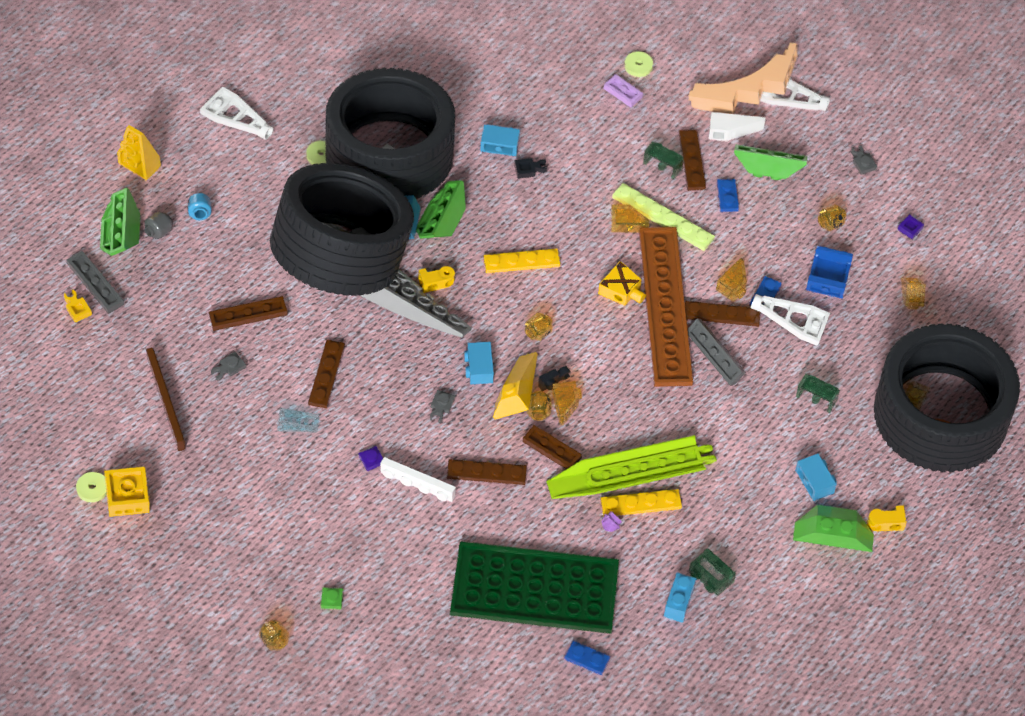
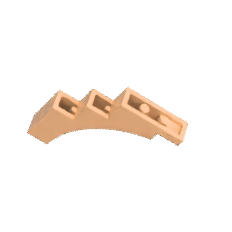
[689,43,798,114]

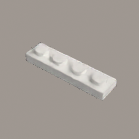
[381,457,456,502]

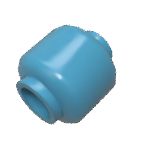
[187,193,212,220]

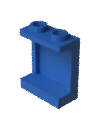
[806,246,853,299]

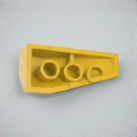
[493,352,538,419]

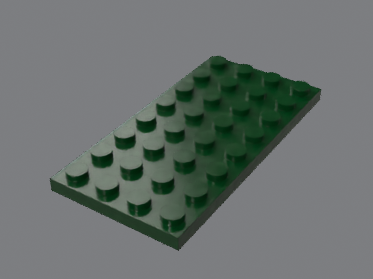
[450,541,619,634]

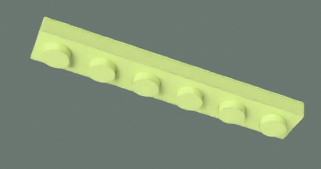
[612,183,715,251]

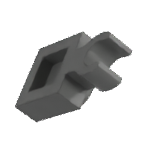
[851,145,878,175]
[211,352,246,381]
[430,390,456,423]

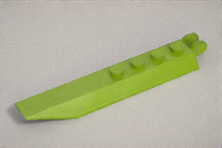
[546,435,717,499]

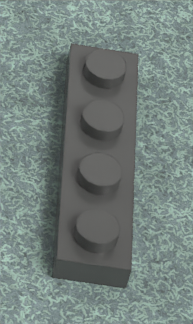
[67,251,124,314]
[687,318,746,386]

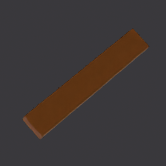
[146,347,186,452]

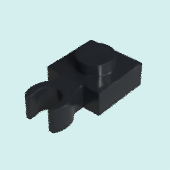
[514,158,547,179]
[538,366,571,391]

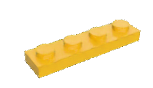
[483,249,560,273]
[600,489,682,517]

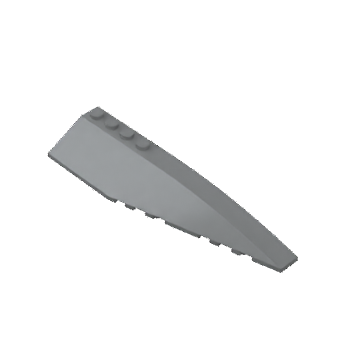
[269,223,472,338]

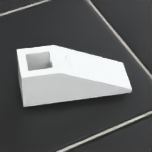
[709,112,765,141]

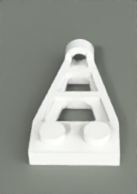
[760,79,830,111]
[200,87,273,140]
[750,294,830,346]

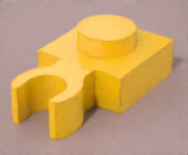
[64,290,92,322]

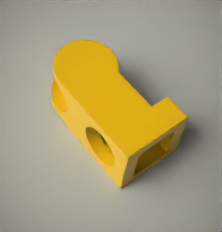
[418,266,455,293]
[867,505,907,531]

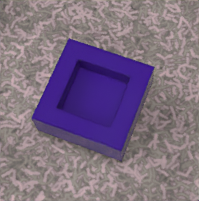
[897,215,924,240]
[359,446,383,471]

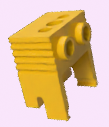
[104,467,149,517]

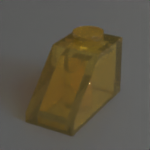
[610,204,649,233]
[716,258,747,302]
[901,278,926,309]
[552,381,582,426]
[905,381,931,411]

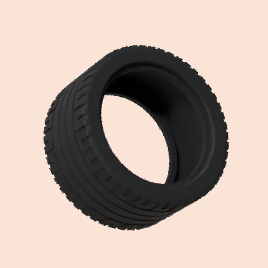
[325,68,455,199]
[270,163,414,296]
[874,323,1020,472]

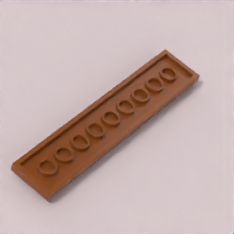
[639,227,693,387]

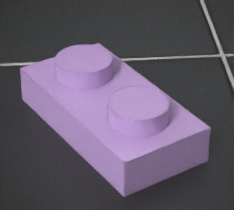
[604,74,643,107]

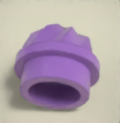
[602,511,622,532]

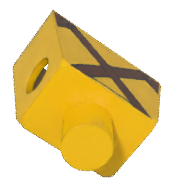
[598,261,646,306]

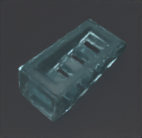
[277,408,319,433]

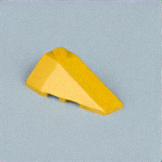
[117,125,161,180]

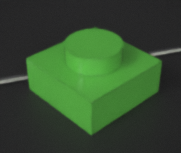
[321,588,343,609]

